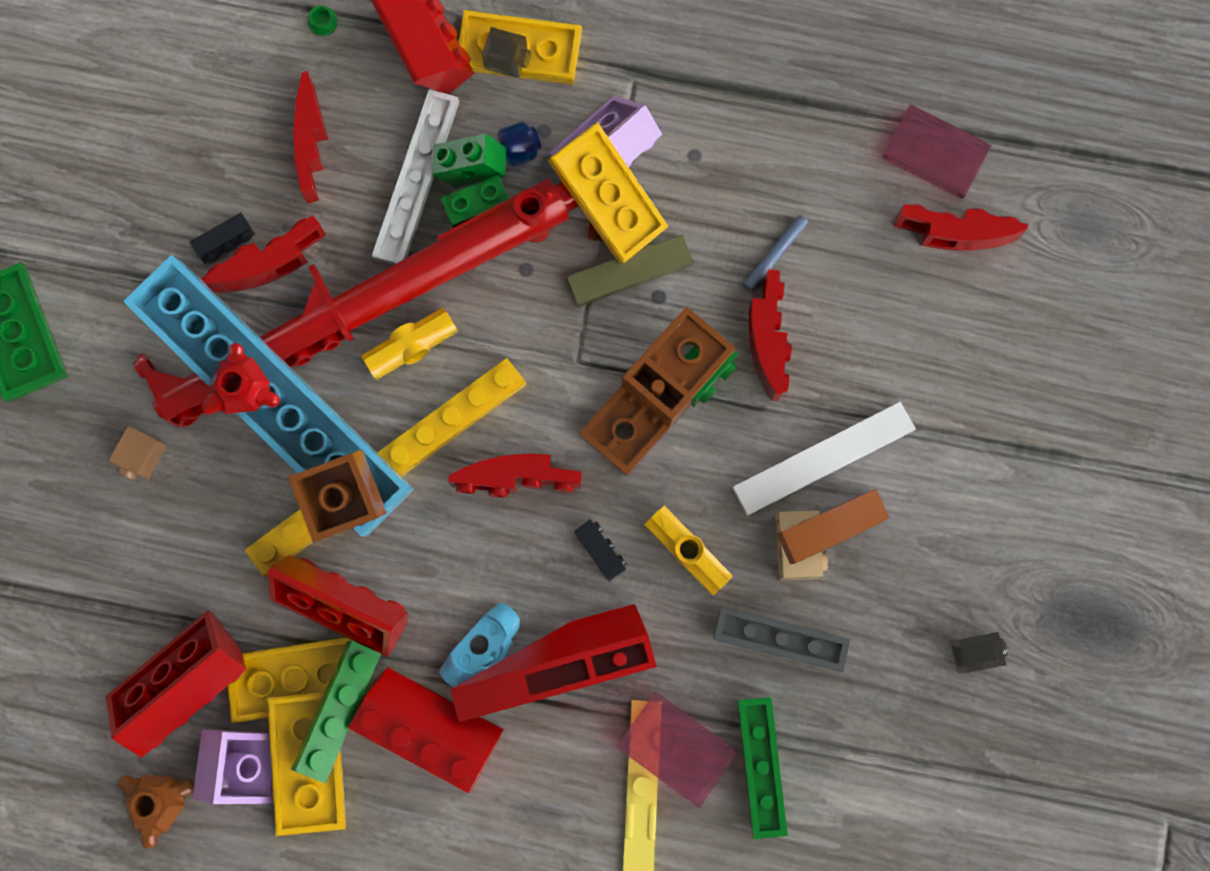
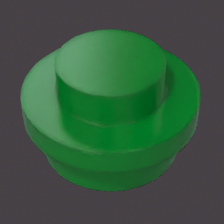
[307,5,338,36]

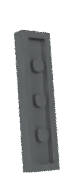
[713,606,850,672]

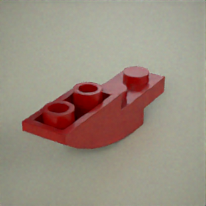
[894,204,1028,251]
[201,215,326,293]
[748,269,792,402]
[448,453,582,498]

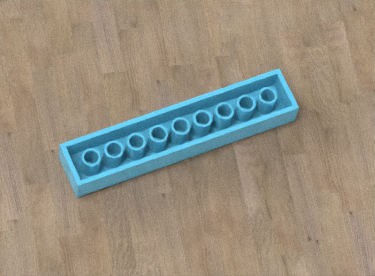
[123,254,414,536]

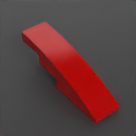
[293,71,328,204]

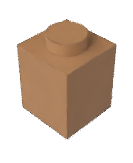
[109,426,167,481]

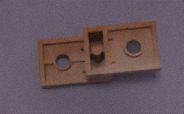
[579,306,736,477]

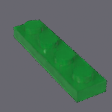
[291,640,381,783]
[737,697,788,839]

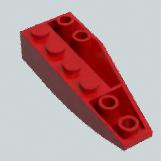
[450,604,657,722]

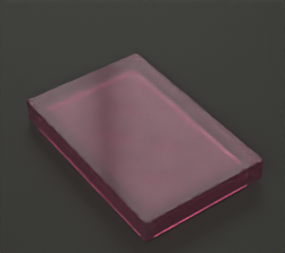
[881,104,992,199]
[616,692,737,808]

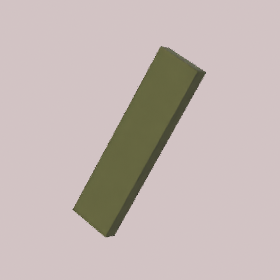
[567,234,694,307]

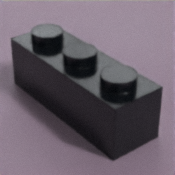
[190,212,255,264]
[574,519,627,582]

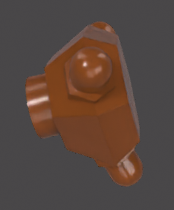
[118,774,195,849]

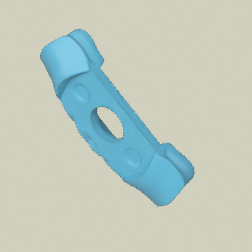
[439,603,520,687]

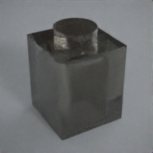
[482,27,531,78]
[950,632,1008,673]

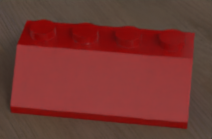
[371,0,475,95]
[267,555,408,658]
[106,610,247,758]
[348,667,504,794]

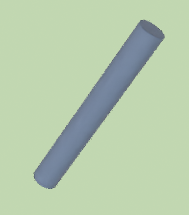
[743,215,808,292]

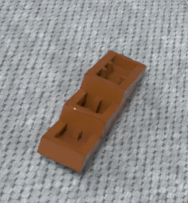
[777,489,889,565]

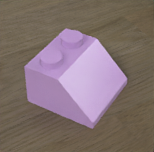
[192,729,274,804]

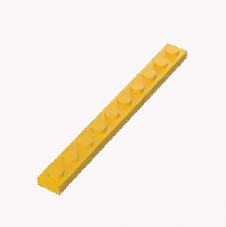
[245,358,526,577]

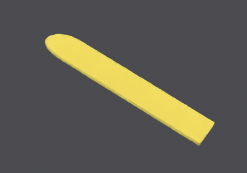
[623,700,661,871]

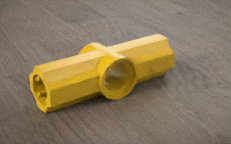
[361,307,458,380]
[644,505,733,596]

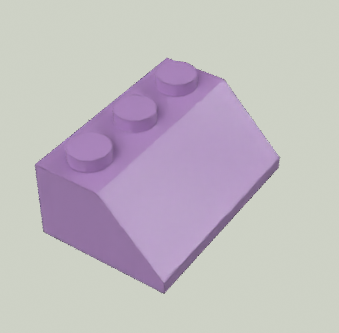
[548,96,662,167]

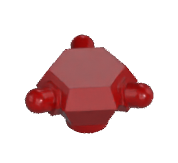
[202,343,280,415]

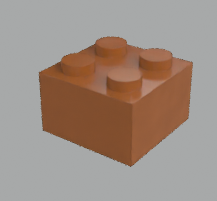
[288,449,387,542]

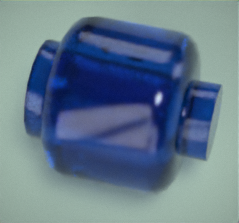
[497,122,541,167]

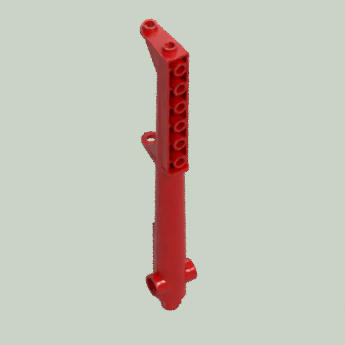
[133,178,579,428]

